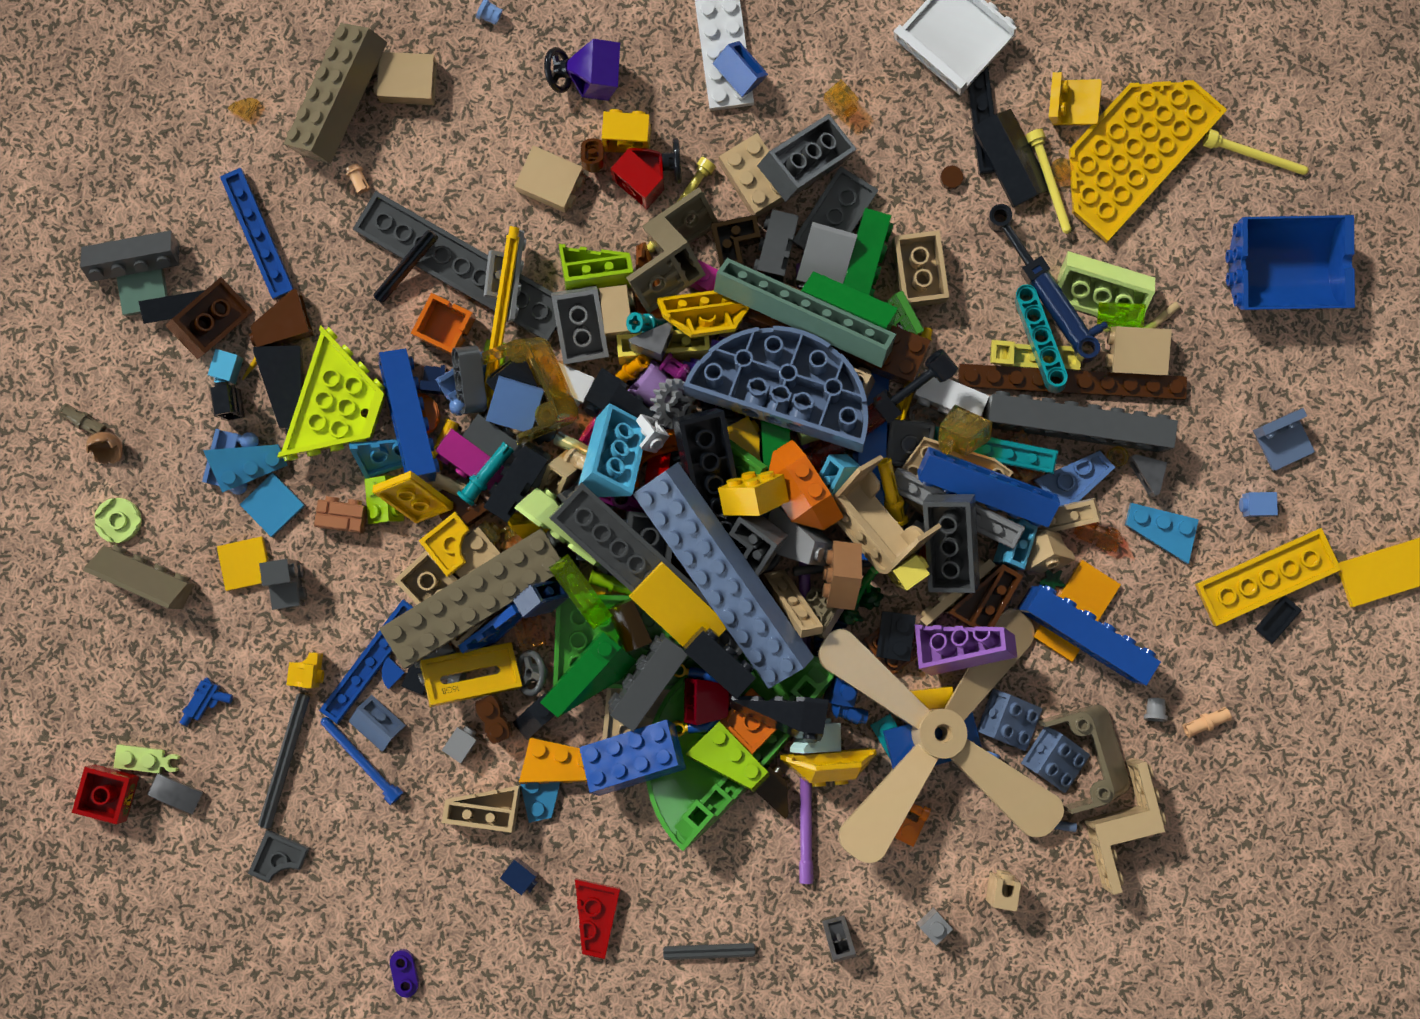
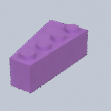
[915,625,1017,676]

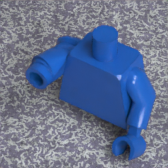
[824,652,873,725]

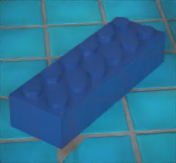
[1017,585,1161,686]

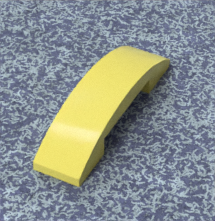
[990,340,1081,371]

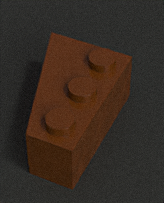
[945,564,1023,628]

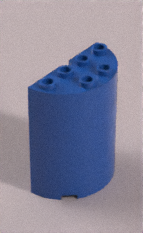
[1225,215,1355,310]

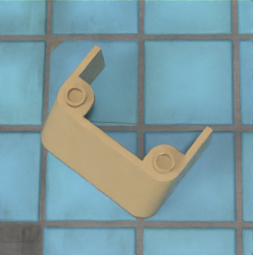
[833,455,942,574]

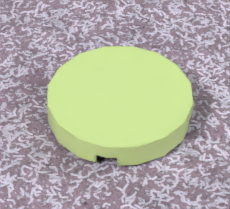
[94,498,142,543]

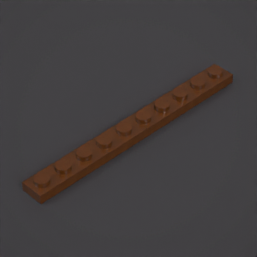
[958,364,1187,400]

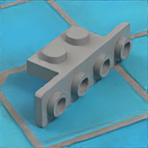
[484,230,526,323]

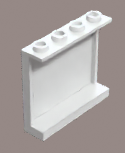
[893,0,1017,96]

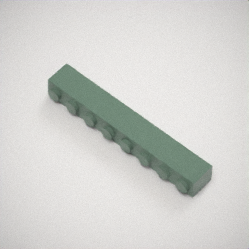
[714,258,896,368]

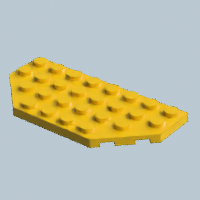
[1068,80,1227,243]

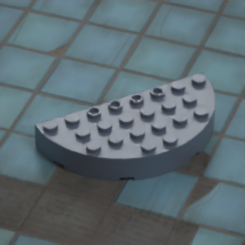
[683,326,868,453]

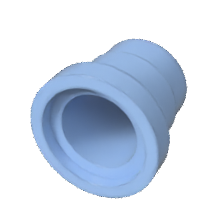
[476,0,503,25]

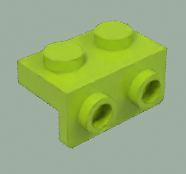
[365,475,404,524]

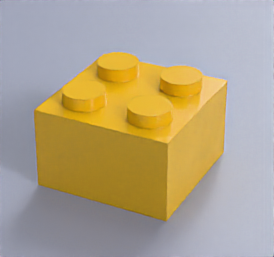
[601,109,651,153]
[718,471,789,516]

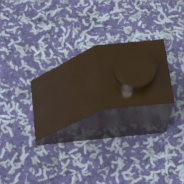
[755,765,788,819]

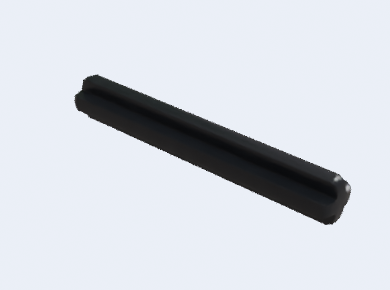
[373,230,438,303]

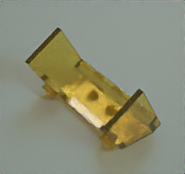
[481,337,578,445]

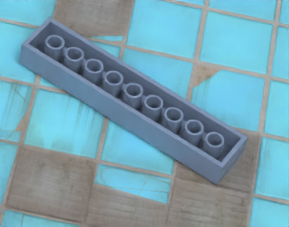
[633,462,814,688]

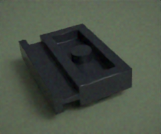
[876,611,916,662]

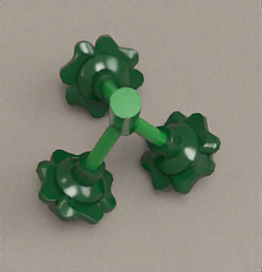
[823,566,884,626]

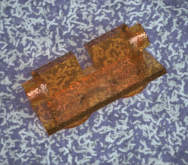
[1073,522,1123,553]

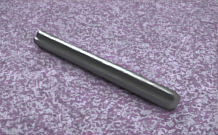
[258,693,310,829]

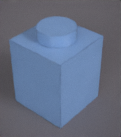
[1239,492,1278,517]

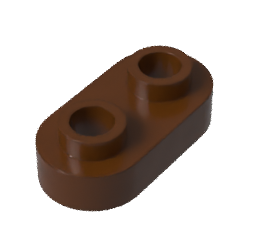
[581,138,604,173]

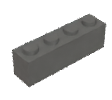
[80,230,179,282]
[462,412,552,489]

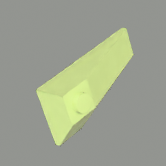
[515,488,600,567]

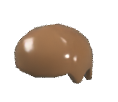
[86,432,123,464]

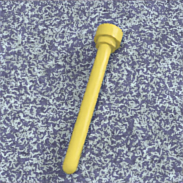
[1026,129,1071,234]
[1202,129,1309,175]
[647,157,716,252]

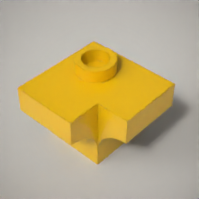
[286,652,325,688]

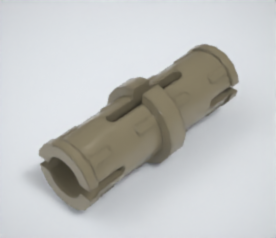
[58,403,107,434]

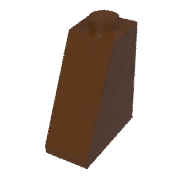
[249,289,314,347]

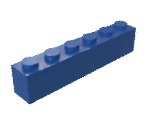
[378,348,440,483]
[917,447,1060,527]

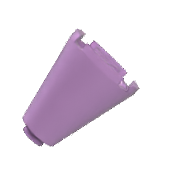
[628,359,679,408]

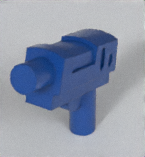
[179,678,233,727]

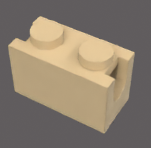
[986,869,1021,912]

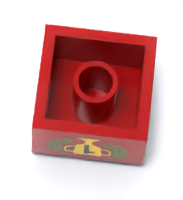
[71,764,139,825]

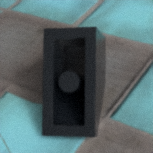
[512,692,555,740]

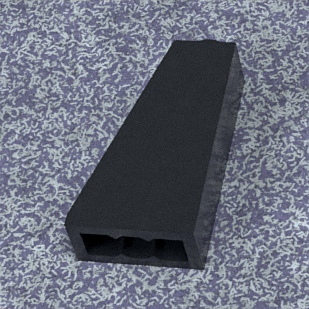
[253,346,304,434]
[486,349,558,445]

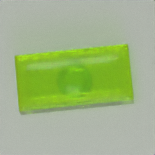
[1097,302,1146,328]

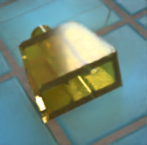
[938,405,993,456]

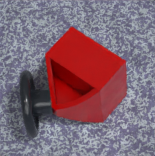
[610,138,682,210]

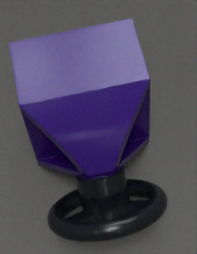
[544,39,620,101]

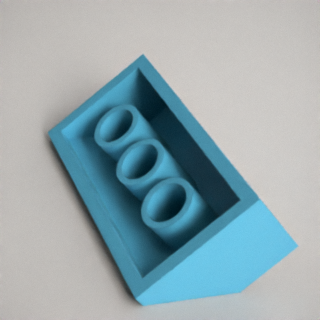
[579,403,646,497]

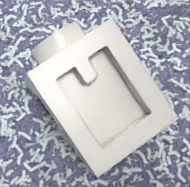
[636,414,670,453]

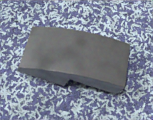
[147,773,203,814]

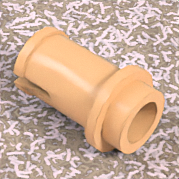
[346,164,371,195]

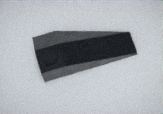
[582,368,669,430]

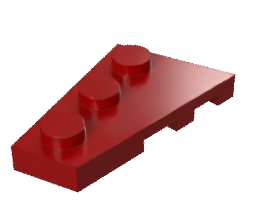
[575,878,621,959]

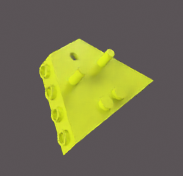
[277,325,386,462]

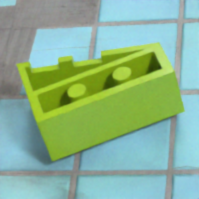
[559,244,634,292]
[686,721,770,792]

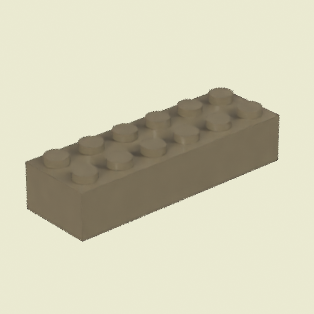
[284,23,388,164]

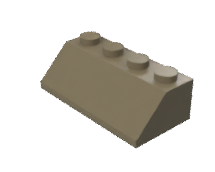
[83,544,194,609]

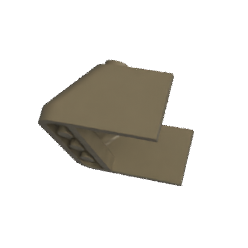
[1038,704,1130,814]

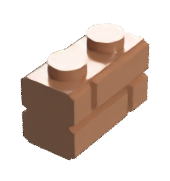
[314,496,367,534]

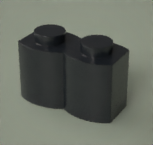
[210,382,245,421]

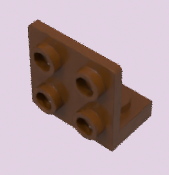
[439,476,490,527]

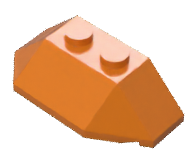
[769,439,844,531]

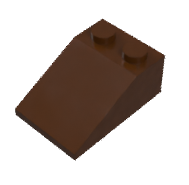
[165,277,253,360]

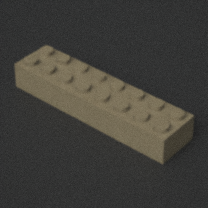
[379,528,568,669]

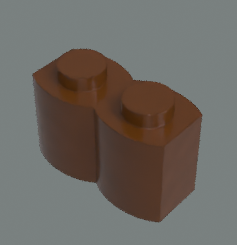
[475,694,512,744]

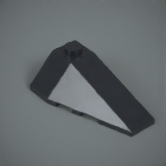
[729,696,829,743]

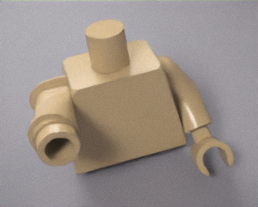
[539,448,586,504]

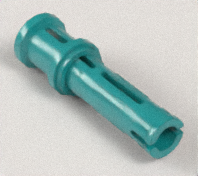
[626,312,679,333]
[457,441,515,506]

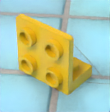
[1049,72,1102,125]

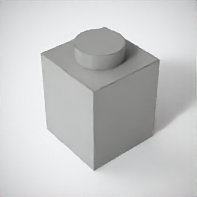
[442,725,480,763]
[917,907,953,945]

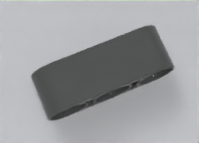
[452,345,487,414]

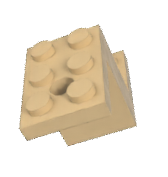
[1084,758,1166,895]

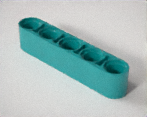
[1015,284,1068,393]

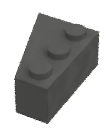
[753,209,799,282]

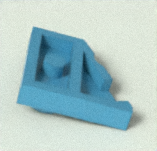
[519,777,560,823]

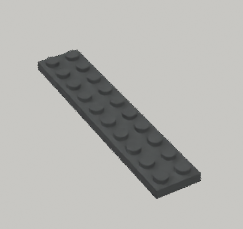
[353,191,557,342]
[549,482,743,656]

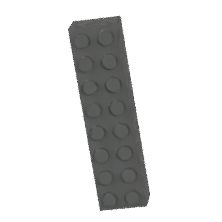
[982,391,1178,453]

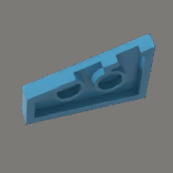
[203,444,288,493]
[1125,503,1199,564]

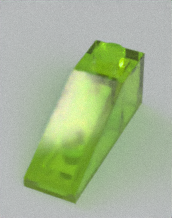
[549,554,613,630]

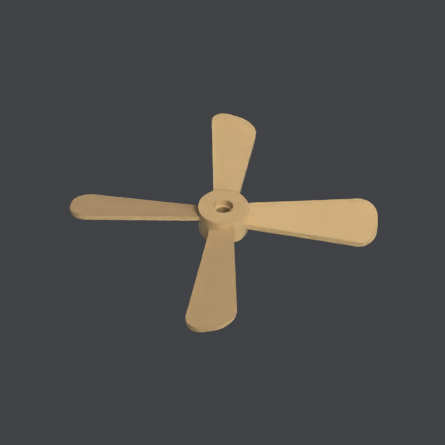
[818,609,1064,863]

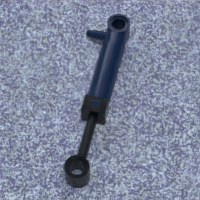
[988,204,1108,363]

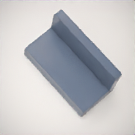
[349,695,406,751]

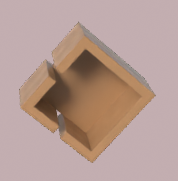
[822,541,862,610]

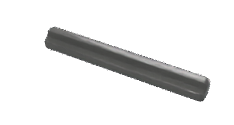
[663,943,755,960]

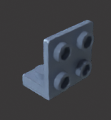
[1253,408,1314,471]
[977,688,1042,751]
[1021,727,1090,793]

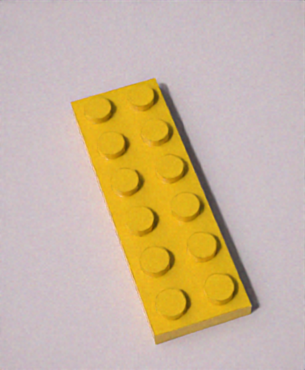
[1194,528,1341,626]

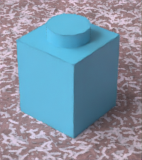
[207,349,244,384]

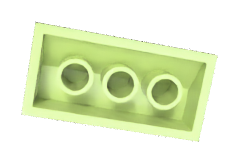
[1057,251,1155,327]

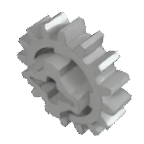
[650,378,697,429]

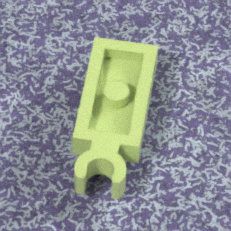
[113,744,180,773]

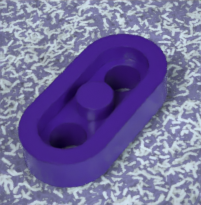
[390,949,419,998]

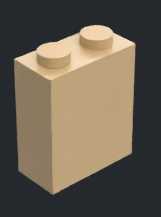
[374,52,437,106]
[514,145,586,213]
[1105,326,1172,375]

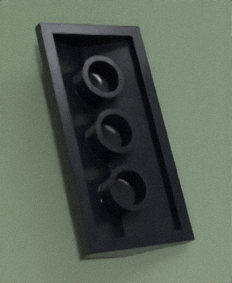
[972,109,1049,208]

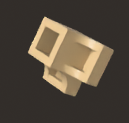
[1026,530,1075,573]

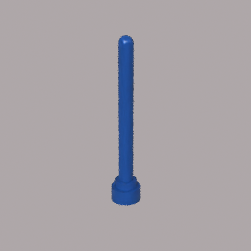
[321,717,404,805]

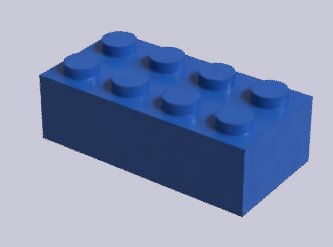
[579,720,686,796]

